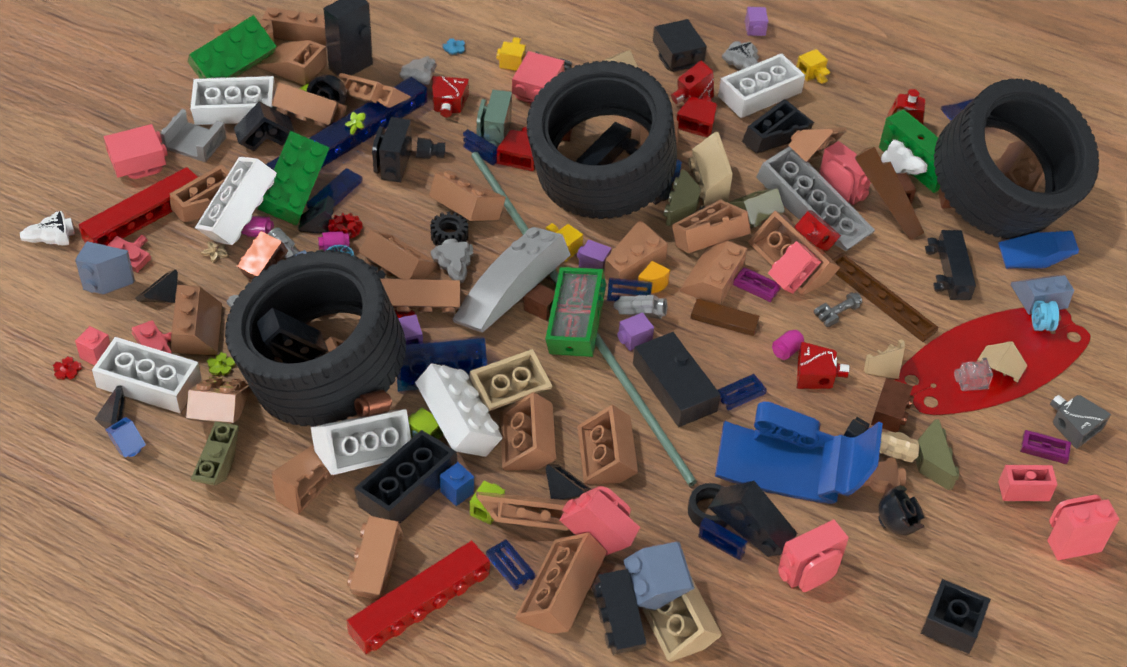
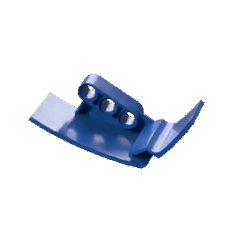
[715,402,883,504]

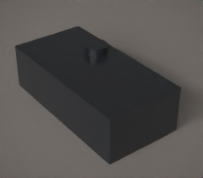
[323,0,373,79]
[633,332,721,428]
[354,430,458,524]

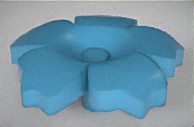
[442,38,465,55]

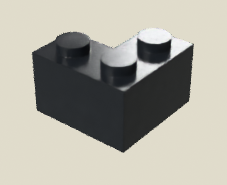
[234,101,295,151]

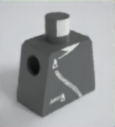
[1050,395,1111,449]

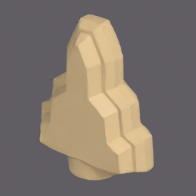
[880,431,919,463]

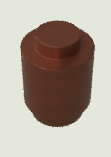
[354,389,392,417]

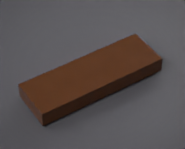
[690,299,760,336]

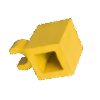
[496,37,526,71]
[796,49,830,84]
[545,223,584,262]

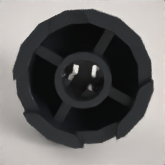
[306,74,347,105]
[878,485,924,536]

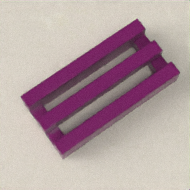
[733,267,781,303]
[1020,430,1071,464]

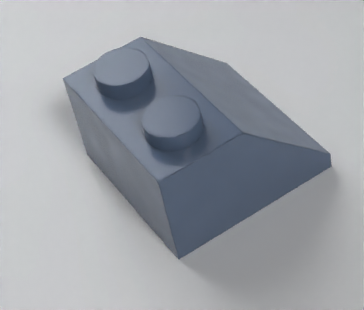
[75,241,135,294]
[1011,275,1074,314]
[624,542,694,610]

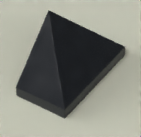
[135,269,178,303]
[95,386,126,429]
[545,464,592,500]

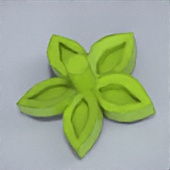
[345,112,366,135]

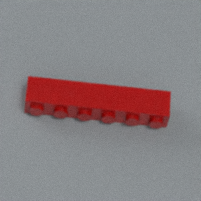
[78,167,198,246]
[347,540,490,655]

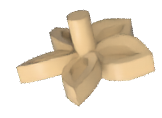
[201,241,228,263]

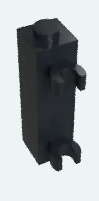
[575,121,639,165]
[925,230,976,300]

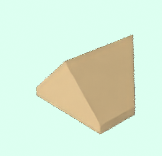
[864,339,905,379]
[977,341,1027,382]

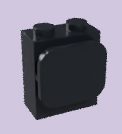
[652,19,707,72]
[372,117,412,182]

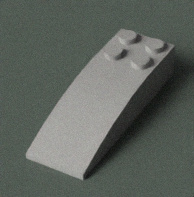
[756,146,875,251]
[452,227,570,333]

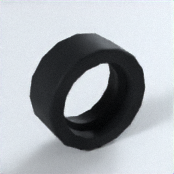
[688,483,728,531]

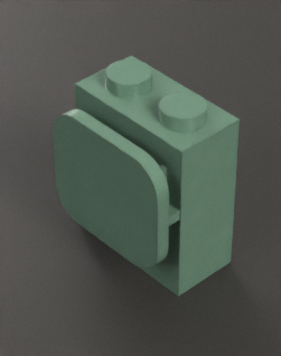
[476,89,512,153]

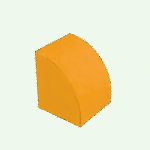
[637,261,670,294]

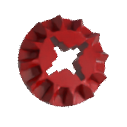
[328,212,362,239]

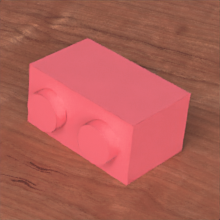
[768,241,821,294]
[998,465,1057,501]

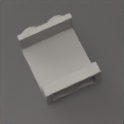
[160,109,226,163]

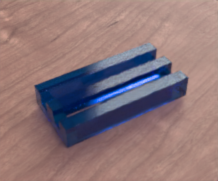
[463,129,498,166]
[607,278,652,301]
[718,374,767,411]
[698,517,748,560]
[486,539,535,590]

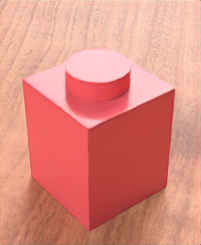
[75,326,110,366]

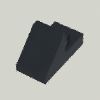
[298,196,335,234]

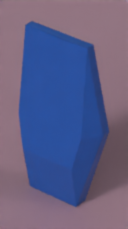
[998,231,1079,268]

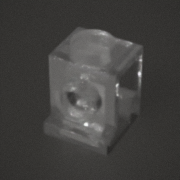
[955,358,993,391]

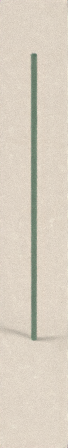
[471,152,697,486]

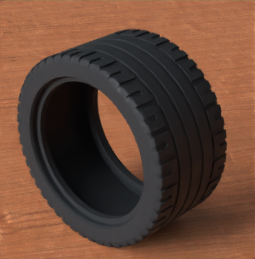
[526,60,677,219]
[934,79,1099,239]
[225,250,406,426]

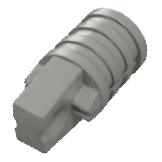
[268,228,299,259]

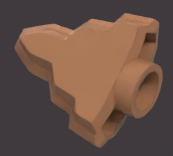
[862,457,906,494]

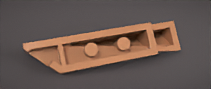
[339,73,411,108]
[476,492,569,530]

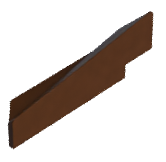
[855,147,924,240]

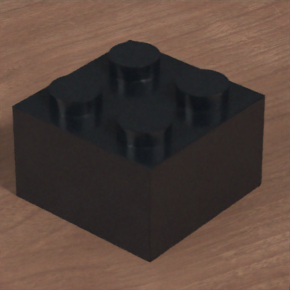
[920,579,991,654]

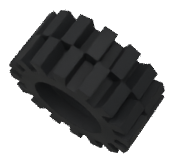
[430,211,468,246]

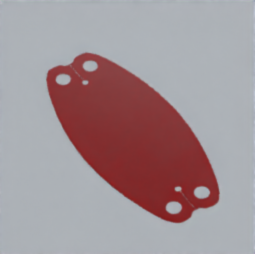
[895,307,1091,415]

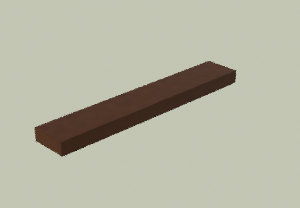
[832,253,938,342]

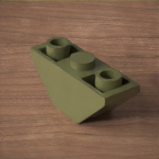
[664,170,701,226]
[915,419,959,490]
[191,421,239,485]

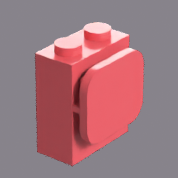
[512,51,565,104]
[103,124,168,179]
[819,141,871,205]
[559,486,640,556]
[1047,495,1119,560]
[778,519,849,592]

